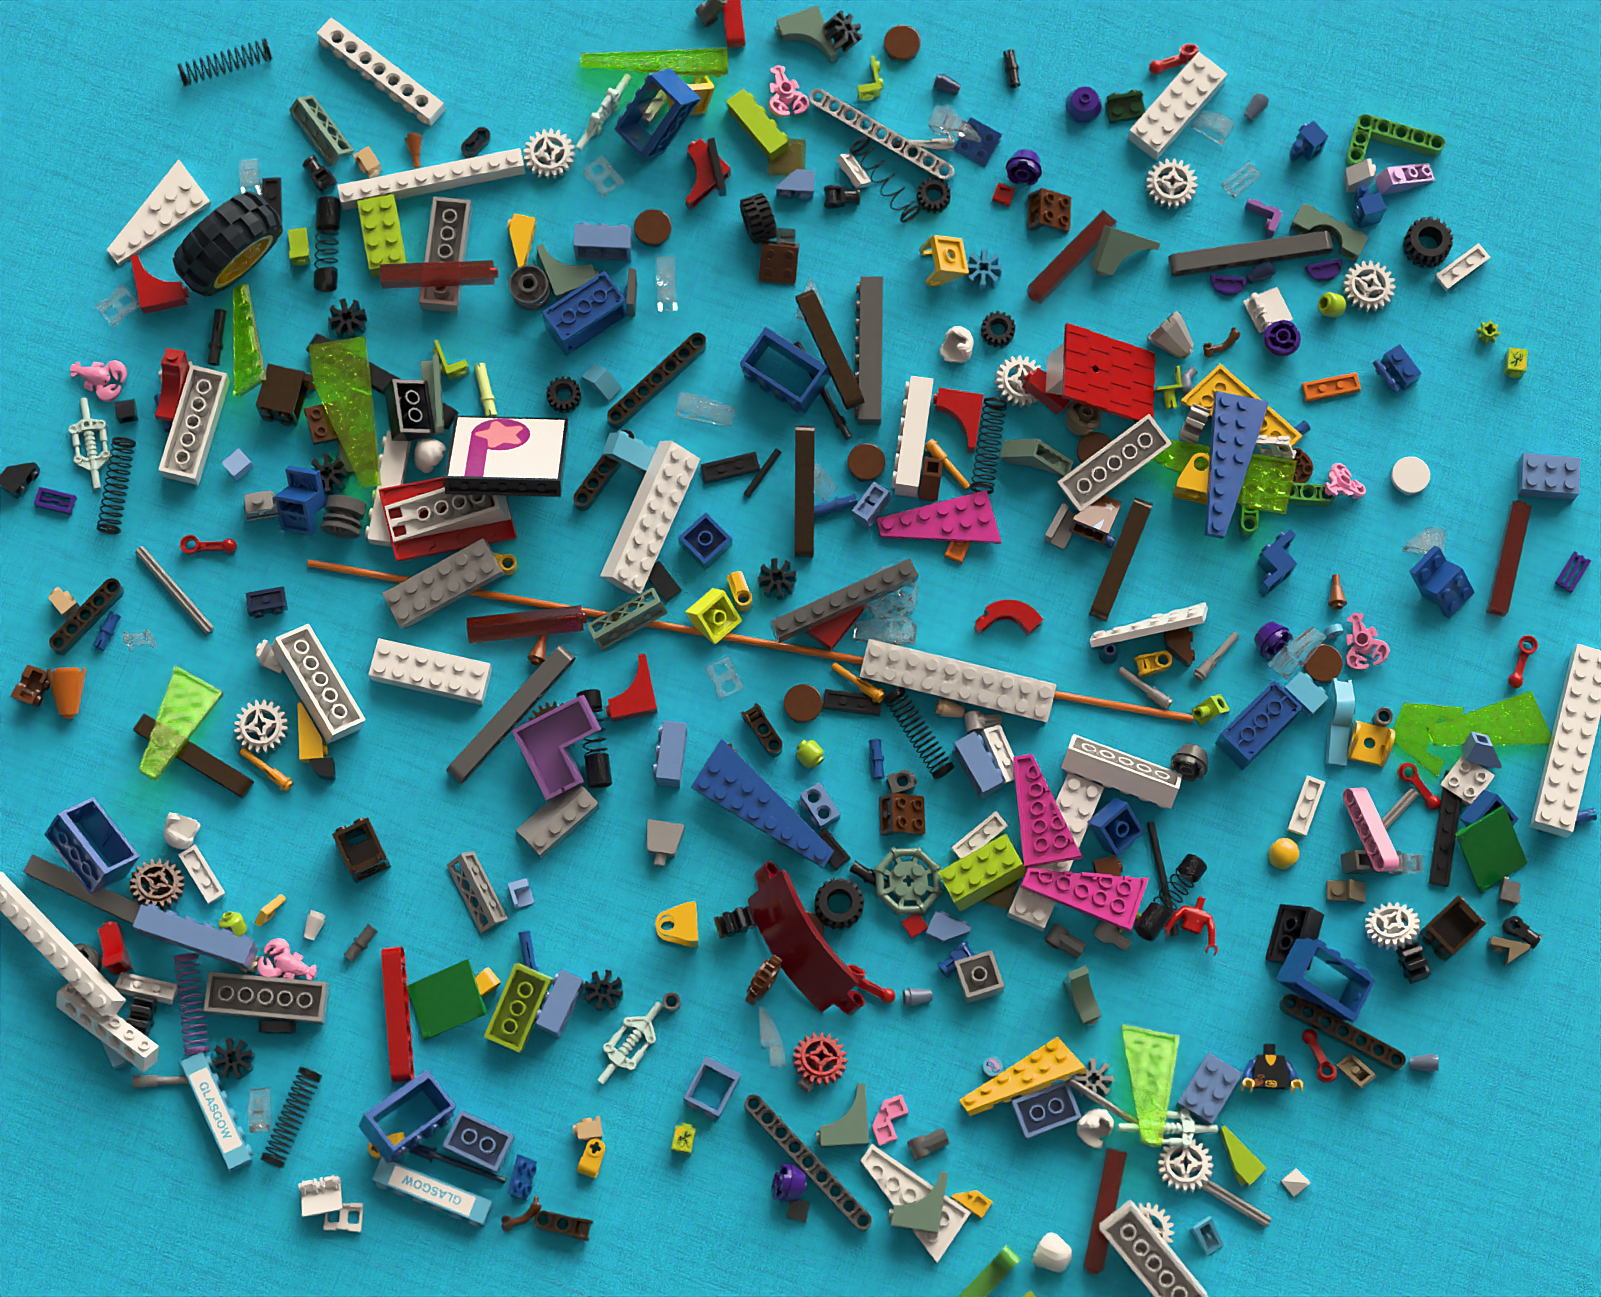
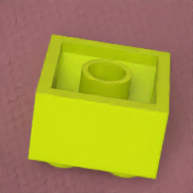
[685,588,742,644]

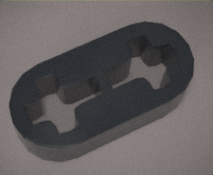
[461,127,491,159]
[258,1021,296,1034]

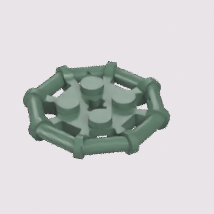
[873,847,943,916]

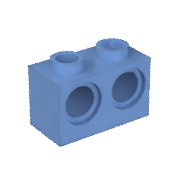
[852,482,891,529]
[799,782,841,830]

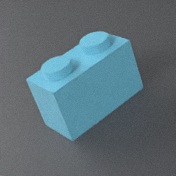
[1284,671,1329,718]

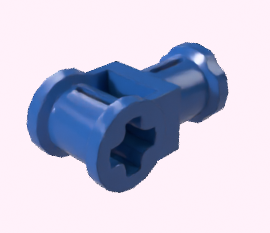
[937,941,977,978]

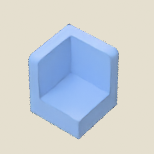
[222,448,253,481]
[508,878,534,909]

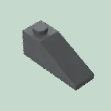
[1340,850,1403,874]

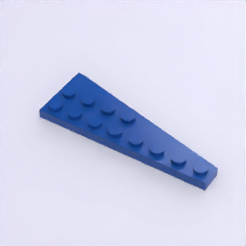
[1205,391,1268,539]
[691,739,834,869]

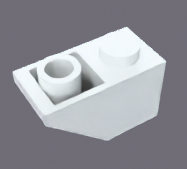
[1343,158,1376,193]

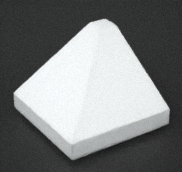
[1281,1169,1310,1197]

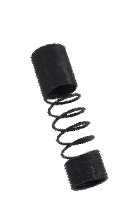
[313,196,341,292]
[576,689,613,789]
[1133,854,1207,941]

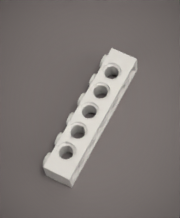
[56,982,159,1072]

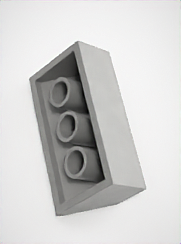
[515,784,599,859]

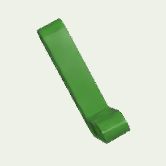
[1345,114,1445,167]
[1239,479,1335,537]
[958,1245,1021,1297]

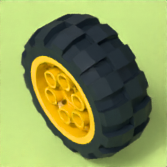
[172,192,283,297]

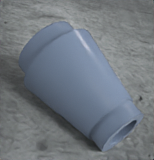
[1244,92,1269,121]
[903,987,933,1007]
[1410,1053,1438,1073]

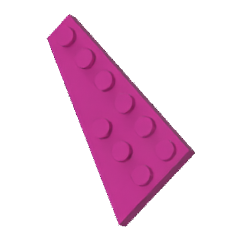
[876,490,1001,544]
[1013,754,1083,868]
[1020,868,1149,932]

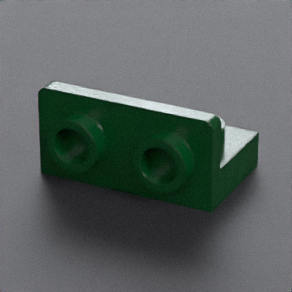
[1105,90,1146,124]

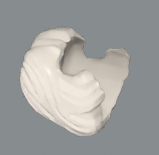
[939,326,974,363]
[414,438,446,473]
[163,813,201,849]
[1077,1109,1114,1149]
[1032,1232,1072,1273]

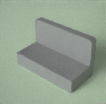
[1044,503,1076,550]

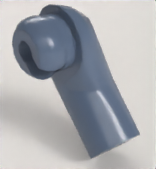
[1181,366,1197,394]

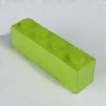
[726,88,789,161]

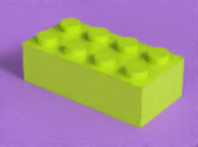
[357,194,408,277]
[938,834,1026,912]
[484,963,553,1053]

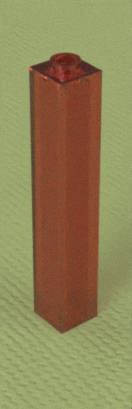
[1027,210,1117,304]
[380,260,498,289]
[1486,500,1532,617]
[467,605,587,644]
[1082,1148,1127,1275]

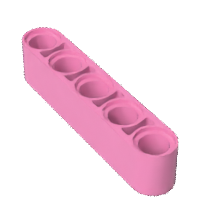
[1343,788,1399,872]

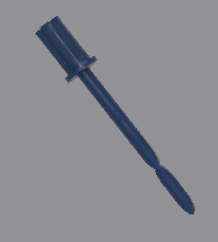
[409,1144,506,1183]

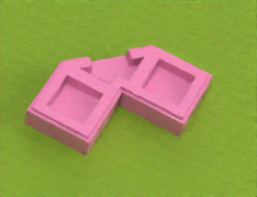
[872,1094,909,1146]

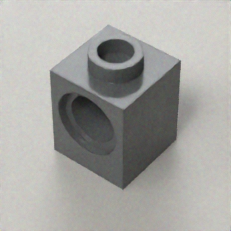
[886,769,917,794]

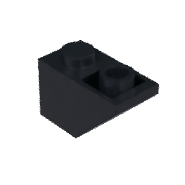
[0,462,40,499]

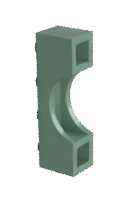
[1290,203,1369,262]

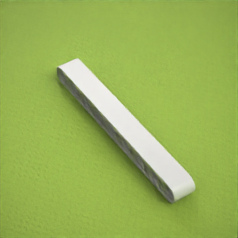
[810,89,954,180]

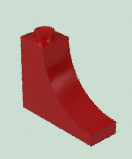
[685,138,731,210]
[130,255,190,314]
[155,348,189,423]
[1022,368,1070,414]
[933,387,984,453]
[805,604,866,651]
[605,654,658,722]
[98,921,133,976]

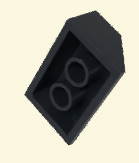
[384,379,435,441]
[1265,904,1324,970]

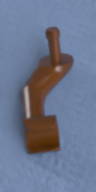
[1203,327,1240,358]
[501,1196,542,1232]

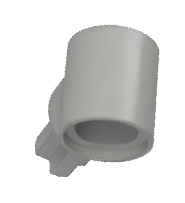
[963,710,1002,735]
[1092,921,1131,951]

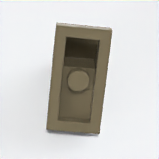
[1326,879,1366,903]
[1487,936,1530,966]
[1336,1053,1377,1089]

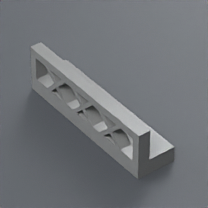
[447,851,508,933]

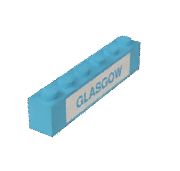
[180,1052,254,1172]
[372,1157,494,1227]

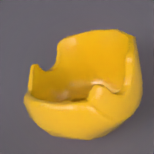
[1268,838,1300,869]

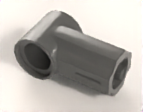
[695,0,728,27]
[1045,923,1086,959]
[907,1128,950,1161]

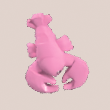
[768,65,809,117]
[70,360,127,402]
[1324,463,1366,499]
[1346,613,1390,670]
[257,938,317,981]

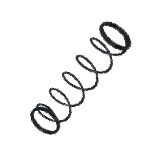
[849,137,920,223]

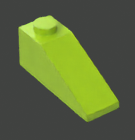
[1219,1125,1267,1187]

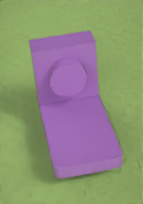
[1245,199,1283,238]

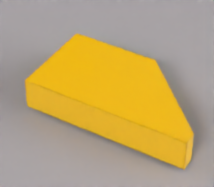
[254,894,286,927]
[951,1190,993,1218]

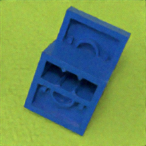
[275,466,326,536]
[1257,529,1297,597]
[1409,545,1475,618]

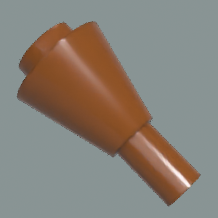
[404,133,422,168]
[1328,574,1347,610]
[527,631,548,666]

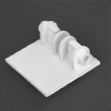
[1243,287,1293,334]
[1440,754,1495,806]
[299,1175,342,1217]

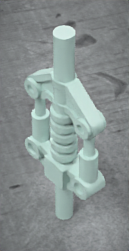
[576,74,632,151]
[69,398,111,490]
[597,1002,663,1084]
[1118,1109,1218,1149]

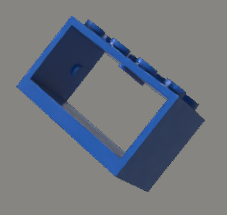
[614,68,701,159]
[542,271,628,356]
[740,327,831,414]
[1215,680,1302,770]
[44,797,140,895]
[1275,938,1375,1022]
[358,1070,456,1164]

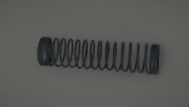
[883,687,955,780]
[260,1066,323,1168]

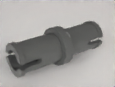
[343,924,378,962]

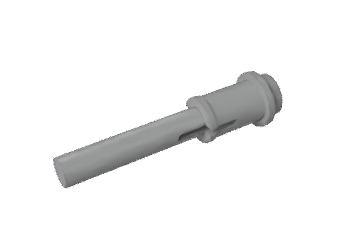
[895,137,954,151]
[1193,632,1239,682]
[1118,667,1173,710]
[133,1073,190,1089]

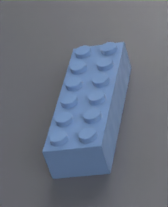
[133,904,258,971]

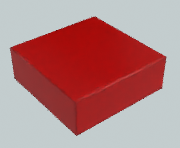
[992,183,1016,207]
[901,914,928,939]

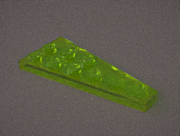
[233,283,267,397]
[139,665,223,781]
[1426,690,1551,746]
[1121,1024,1180,1148]

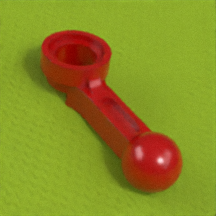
[1148,44,1199,75]
[180,535,237,555]
[1508,635,1538,689]
[1397,763,1440,810]
[847,964,895,1004]
[1302,1029,1337,1083]

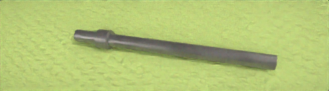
[1067,1077,1169,1146]

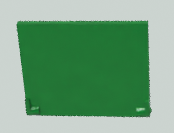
[1455,805,1527,892]
[407,959,487,1041]

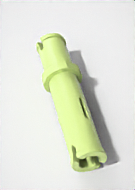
[474,363,498,417]

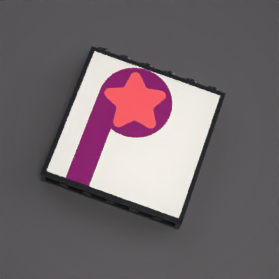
[444,416,569,497]

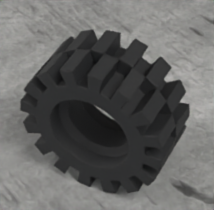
[917,177,951,214]
[981,311,1015,348]
[546,376,581,413]

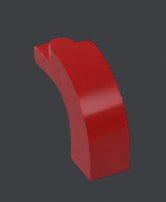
[974,599,1044,636]

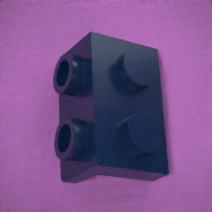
[246,586,288,618]

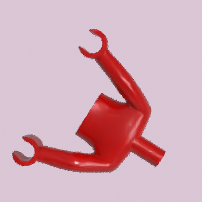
[1158,896,1218,956]

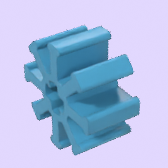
[967,249,1003,291]

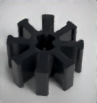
[823,11,863,52]
[328,298,368,340]
[311,454,349,495]
[758,558,797,600]
[714,906,756,939]
[1396,940,1431,984]
[584,970,624,1011]
[126,994,157,1036]
[213,1038,255,1080]

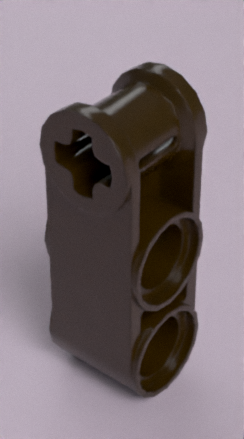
[740,702,782,757]
[534,1210,594,1241]

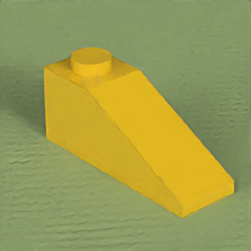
[507,213,537,268]
[297,703,328,763]

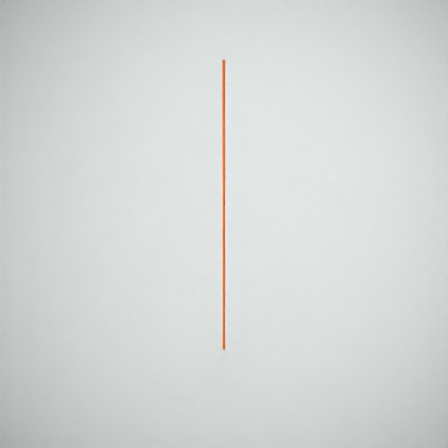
[307,559,1194,723]

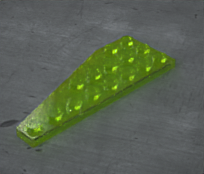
[580,48,728,78]
[309,337,381,488]
[1153,440,1297,515]

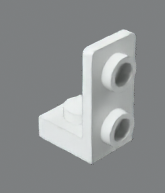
[255,640,284,675]

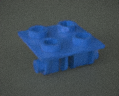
[954,117,1003,167]
[508,1154,537,1201]

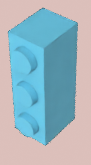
[602,431,657,475]

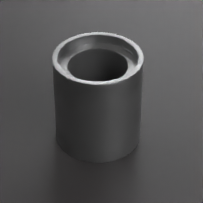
[1373,707,1393,727]
[663,992,681,1013]

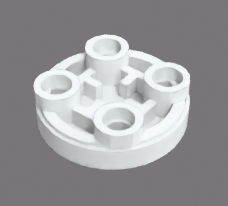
[1391,457,1430,496]

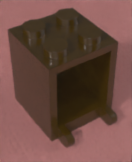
[256,363,317,426]
[332,817,391,883]
[1420,895,1487,961]

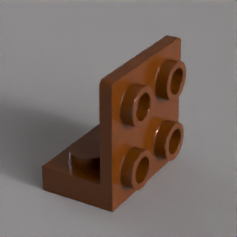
[1027,188,1071,232]
[759,240,800,284]
[879,793,925,836]

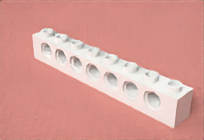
[317,18,445,126]

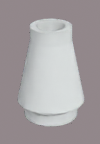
[303,910,326,940]

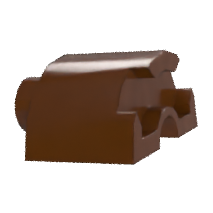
[10,664,51,707]

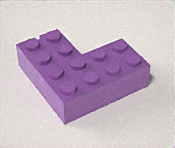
[512,695,601,800]

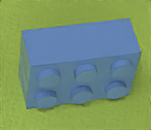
[573,223,632,261]
[1517,453,1580,500]
[653,720,687,788]
[952,731,1004,800]
[535,969,584,1039]
[1176,1052,1243,1125]
[1010,1080,1082,1141]
[443,1110,515,1174]

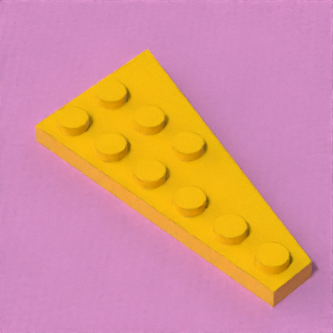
[1181,364,1302,451]
[959,1037,1087,1116]

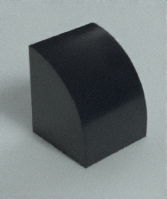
[115,398,139,424]
[309,757,336,780]

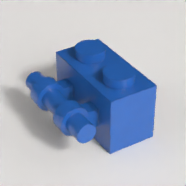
[1289,120,1328,161]
[1352,184,1386,229]
[1372,344,1422,394]

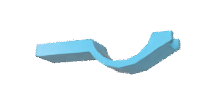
[1326,678,1355,766]

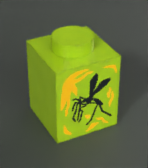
[1504,347,1528,378]
[671,1123,696,1155]

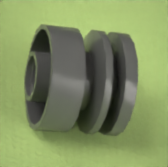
[509,265,551,311]
[320,495,367,539]

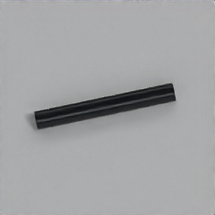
[743,448,782,498]

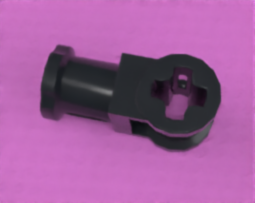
[302,156,337,194]
[823,185,860,209]
[1502,916,1543,949]

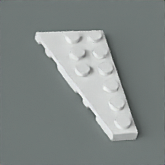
[107,159,211,266]
[1090,602,1208,647]
[860,1144,971,1263]

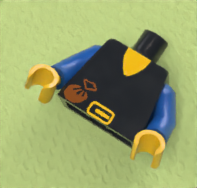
[1241,1044,1303,1093]

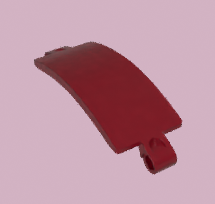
[748,861,865,1016]

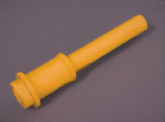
[924,439,970,490]
[831,662,885,703]
[239,747,293,791]

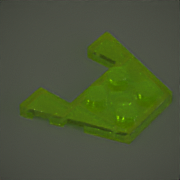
[1393,703,1464,777]

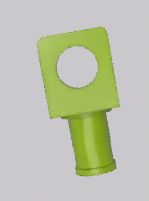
[1154,366,1182,409]
[1192,694,1230,725]

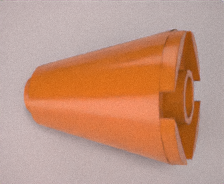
[47,667,86,719]

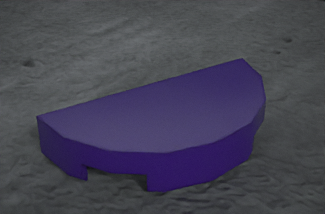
[1305,258,1342,281]
[1210,275,1248,296]

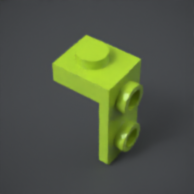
[857,56,884,100]
[288,227,311,266]
[433,340,470,380]

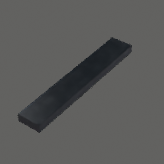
[1428,770,1461,887]

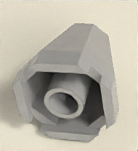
[1147,311,1194,359]

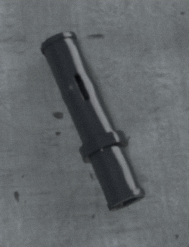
[208,309,227,366]

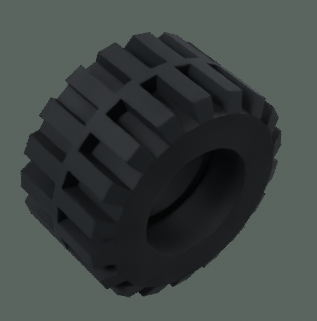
[740,193,777,244]
[1403,217,1453,268]
[815,877,864,930]

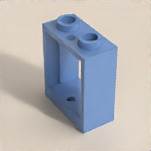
[684,1056,741,1119]

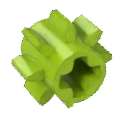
[1476,320,1501,345]

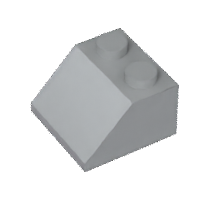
[954,950,1004,1004]

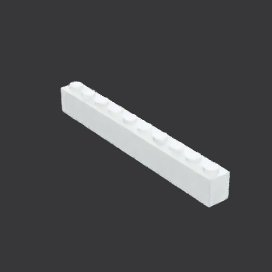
[337,148,525,211]
[0,872,126,1016]

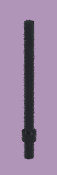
[793,341,852,440]
[1147,822,1179,936]

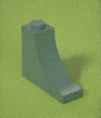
[774,5,837,63]
[1090,225,1160,277]
[536,244,600,301]
[999,439,1073,478]
[1063,966,1101,1026]
[816,1083,869,1148]
[887,1171,948,1234]

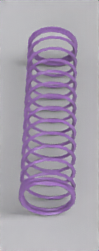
[174,953,209,1055]

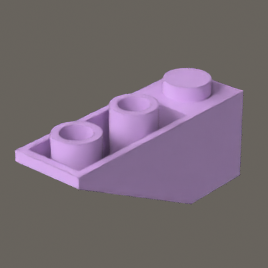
[1374,164,1435,194]

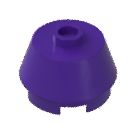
[1065,86,1102,123]
[1006,149,1042,186]
[1263,320,1301,356]
[1254,622,1293,660]
[771,1163,806,1202]

